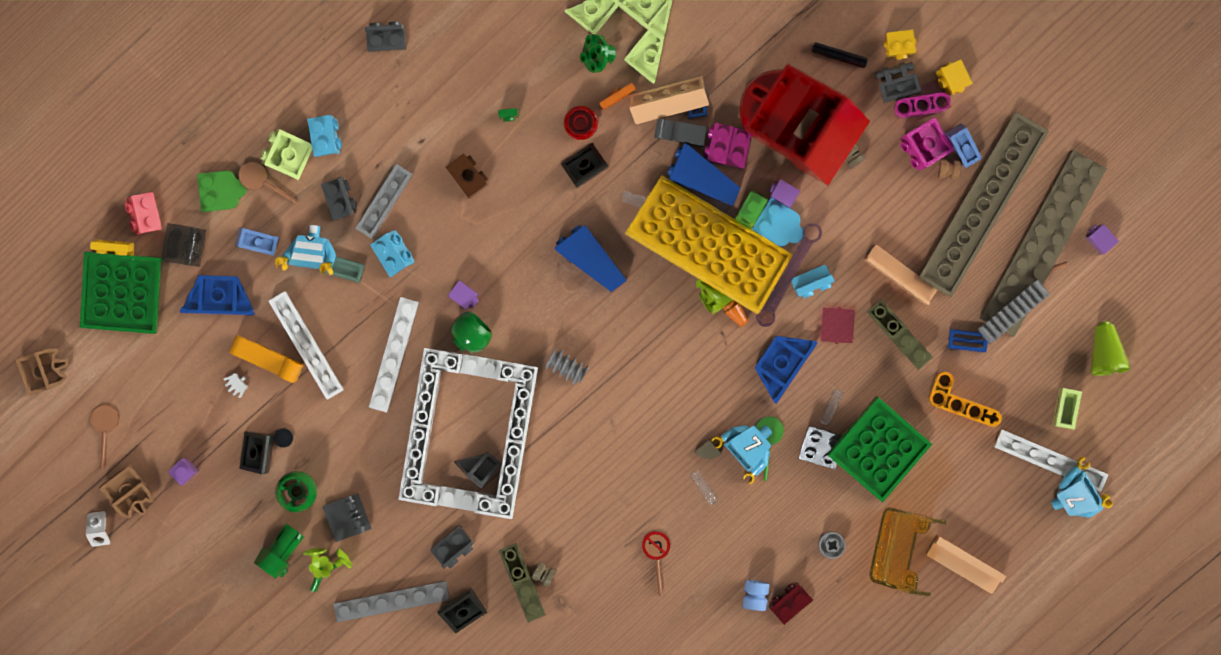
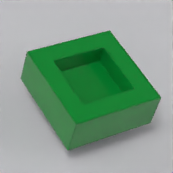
[498,108,519,122]

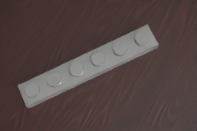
[333,580,450,622]

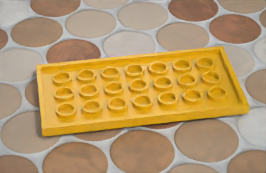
[625,175,793,314]

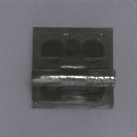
[162,223,206,267]

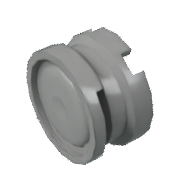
[818,532,846,559]

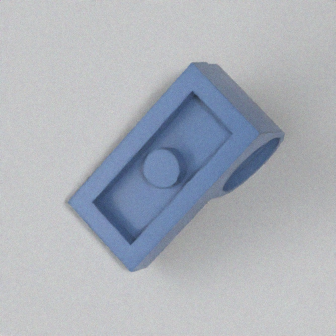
[945,123,982,168]
[234,227,279,256]

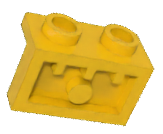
[90,239,134,255]

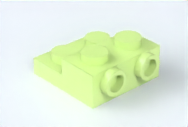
[260,128,312,180]

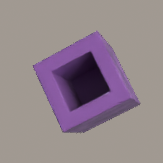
[769,179,800,208]
[1086,224,1119,255]
[448,280,479,310]
[168,458,199,486]

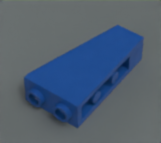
[668,143,741,207]
[555,225,627,292]

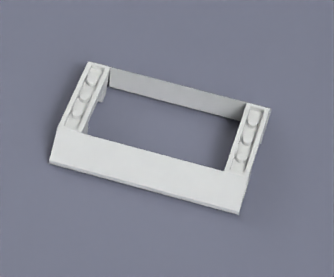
[398,348,538,519]

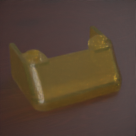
[870,507,946,596]

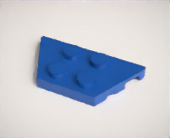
[180,275,255,315]
[754,336,818,404]

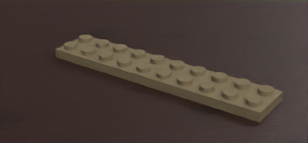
[918,112,1049,297]
[979,150,1107,337]

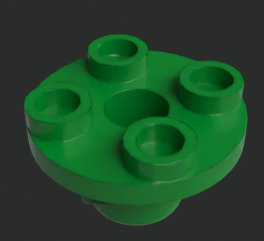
[580,34,616,73]

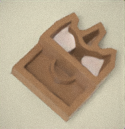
[15,348,68,396]
[99,464,154,519]

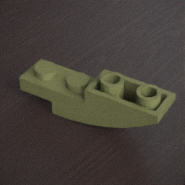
[867,299,933,371]
[499,543,546,623]

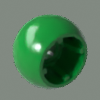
[451,311,492,353]
[275,471,317,513]

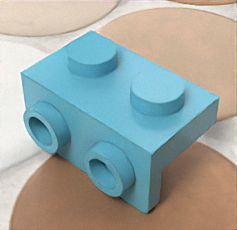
[307,115,342,157]
[370,230,415,277]
[791,265,835,299]

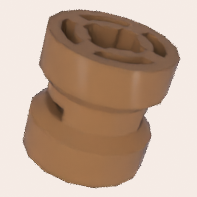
[938,159,960,180]

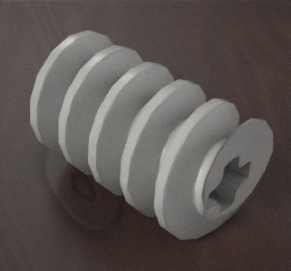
[546,348,589,385]

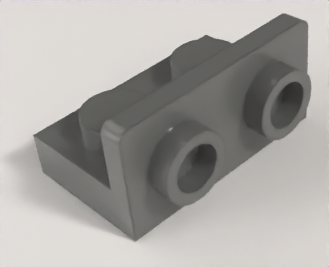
[365,22,406,52]
[321,176,357,221]
[430,526,474,569]

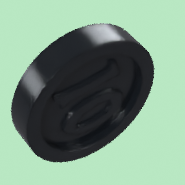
[274,428,293,448]

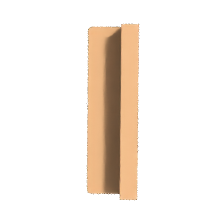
[628,76,709,124]
[864,244,938,305]
[926,535,1006,594]

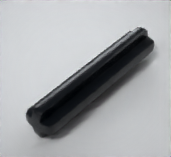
[812,42,868,68]

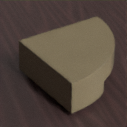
[695,439,721,459]

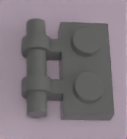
[875,62,922,103]

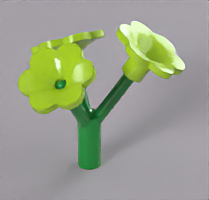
[303,548,353,592]

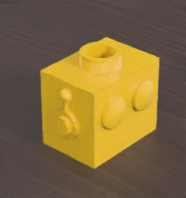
[883,30,917,60]
[936,60,973,96]

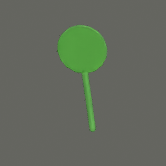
[756,416,784,481]

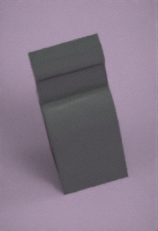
[654,119,707,147]

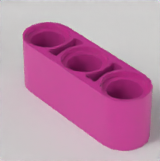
[894,93,951,119]

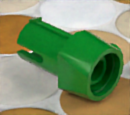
[254,524,304,579]

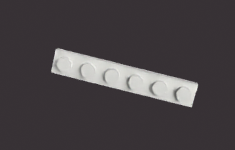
[269,291,344,400]
[369,297,419,413]
[993,429,1109,492]

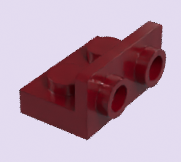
[769,582,813,625]

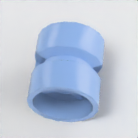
[742,580,770,611]

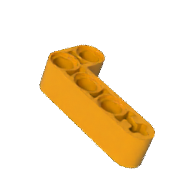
[229,335,304,383]
[928,371,1002,427]

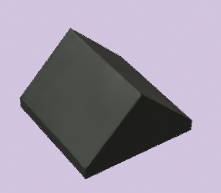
[561,143,609,188]
[239,431,274,474]
[437,588,487,633]

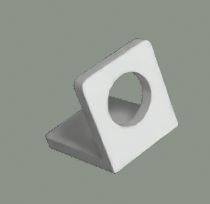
[86,511,110,547]

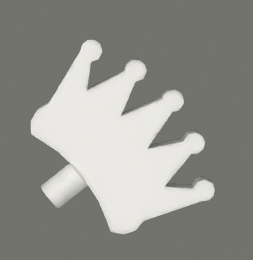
[223,373,248,398]

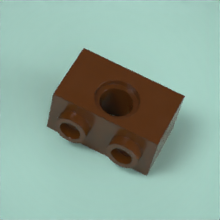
[445,154,488,199]

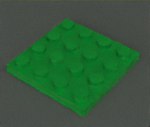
[80,251,162,334]
[826,396,932,503]

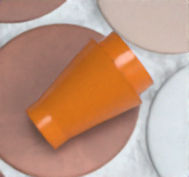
[723,300,749,327]

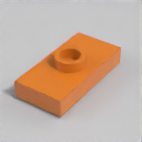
[599,83,635,110]

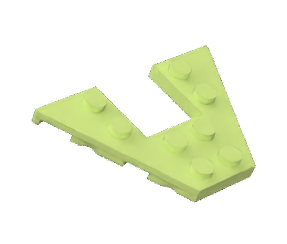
[565,0,672,84]

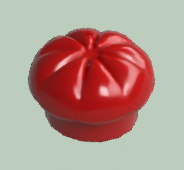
[564,106,598,140]

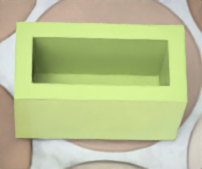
[1052,387,1082,430]

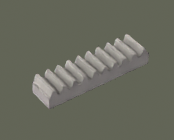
[355,164,413,239]
[977,279,1050,344]

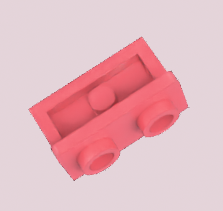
[125,192,162,236]

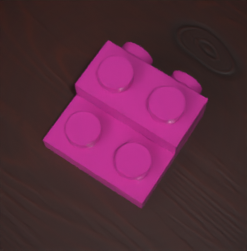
[900,118,955,172]
[704,123,751,169]

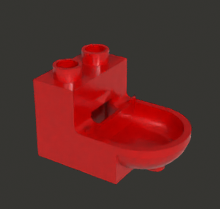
[739,64,870,186]

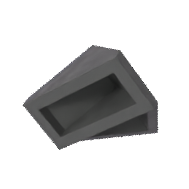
[454,452,501,488]

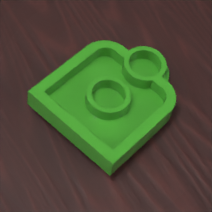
[197,171,247,212]

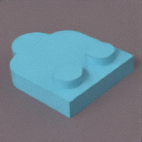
[752,198,804,247]

